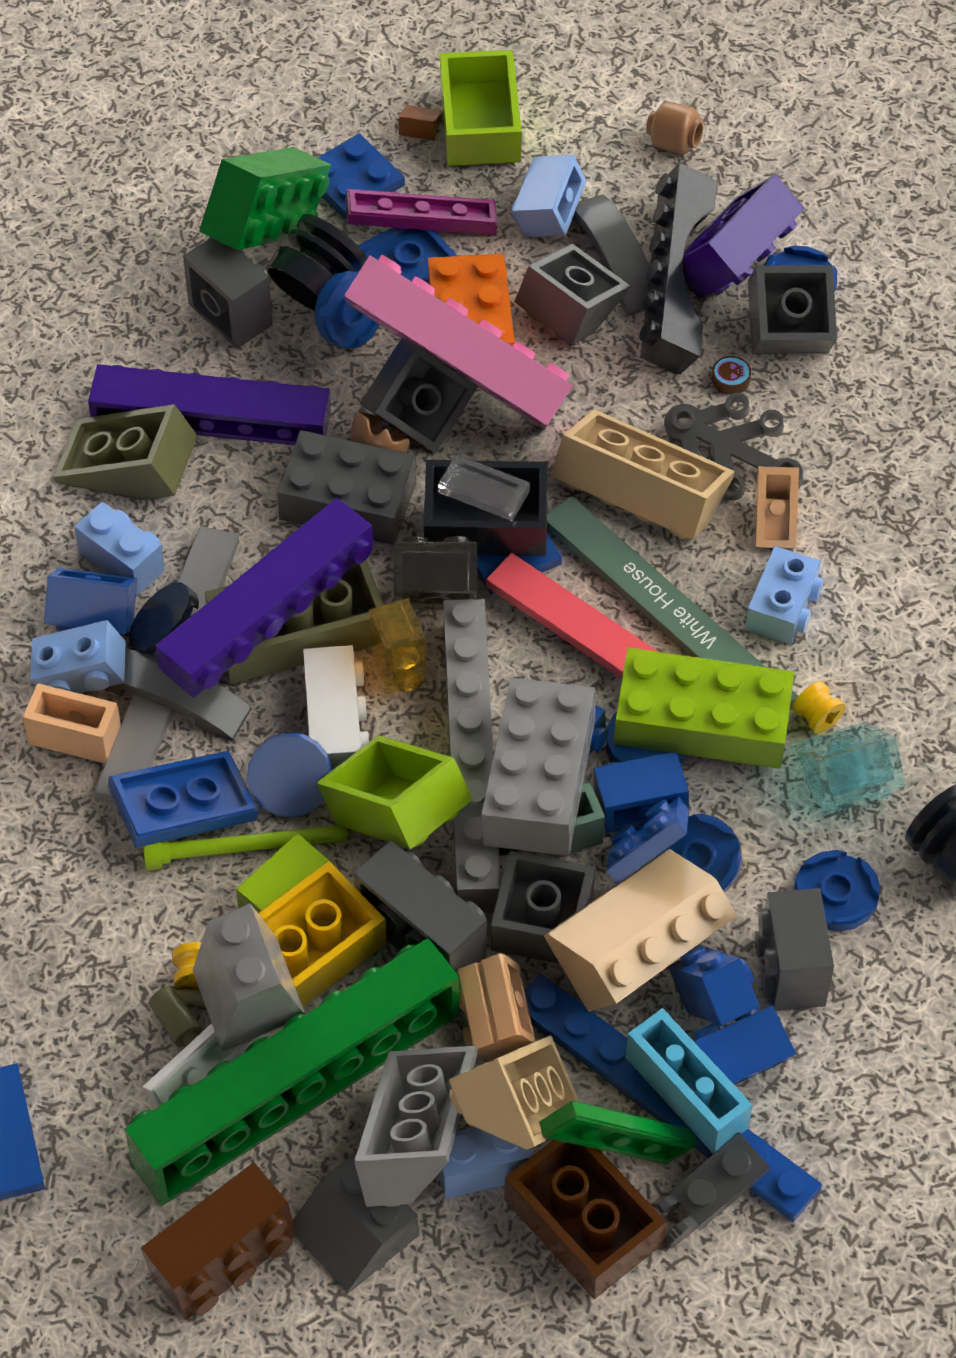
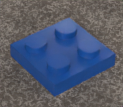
[317,133,405,220]
[606,796,689,884]

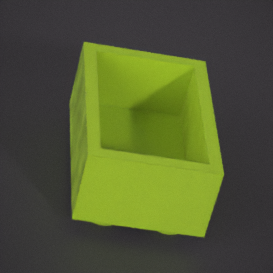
[440,50,522,166]
[316,735,473,850]

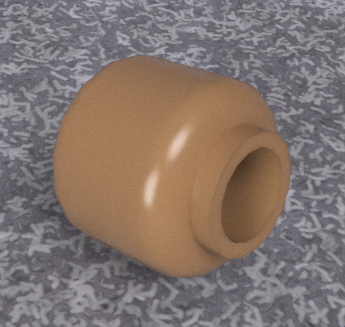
[646,102,704,154]

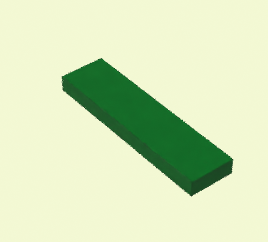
[539,1101,698,1165]

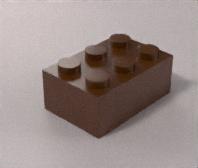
[504,1140,667,1299]
[141,1162,297,1320]

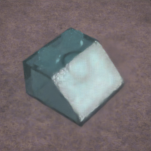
[790,722,906,811]

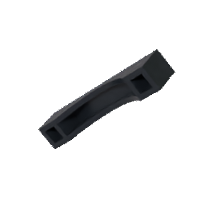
[639,162,717,375]

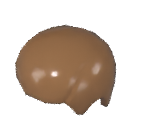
[350,411,409,453]

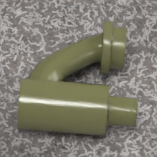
[149,986,207,1047]

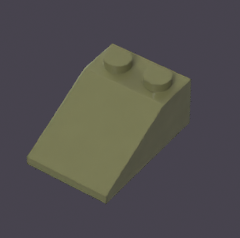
[53,404,198,500]

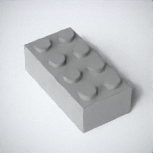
[481,678,595,856]

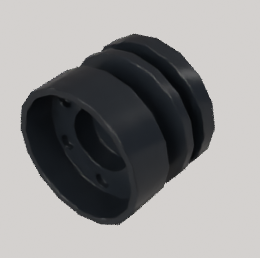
[265,214,368,311]
[905,784,956,896]

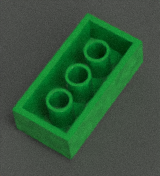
[199,147,331,250]

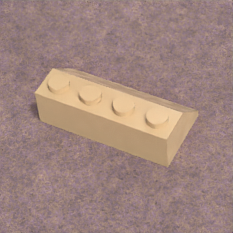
[551,409,735,540]
[544,849,737,1012]
[448,1035,579,1150]

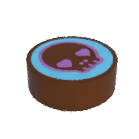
[712,356,751,395]

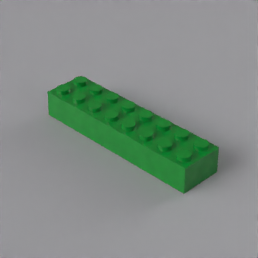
[124,938,459,1207]

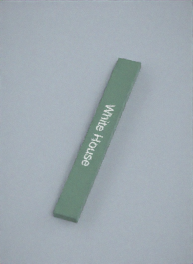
[547,496,798,709]

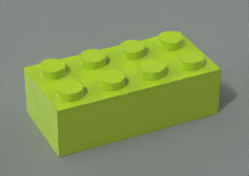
[613,647,795,769]

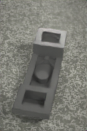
[573,194,649,316]
[104,649,252,741]

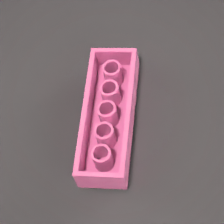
[344,255,573,430]

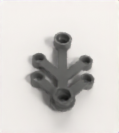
[664,393,803,500]

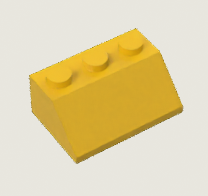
[258,861,387,1007]

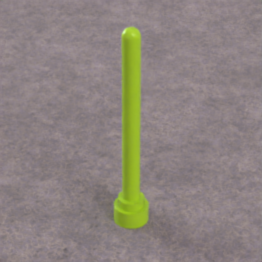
[143,825,349,871]

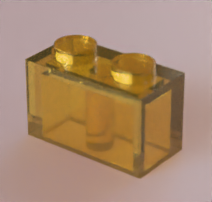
[369,598,426,694]

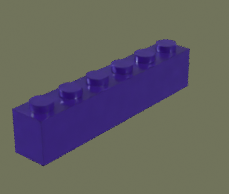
[88,364,331,445]
[155,497,373,698]

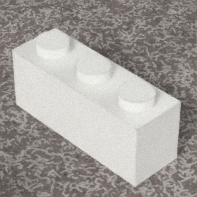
[303,645,369,770]

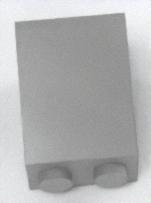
[193,903,305,1051]

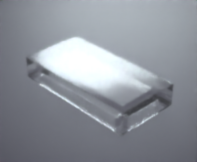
[438,454,530,521]

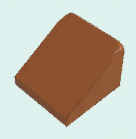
[398,105,443,141]

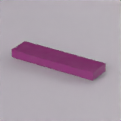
[345,189,498,235]

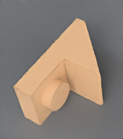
[754,466,799,548]

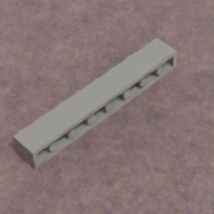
[443,599,501,913]

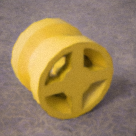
[792,681,846,734]
[172,942,201,990]

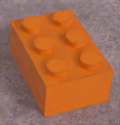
[428,253,515,346]

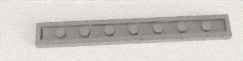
[94,526,239,804]

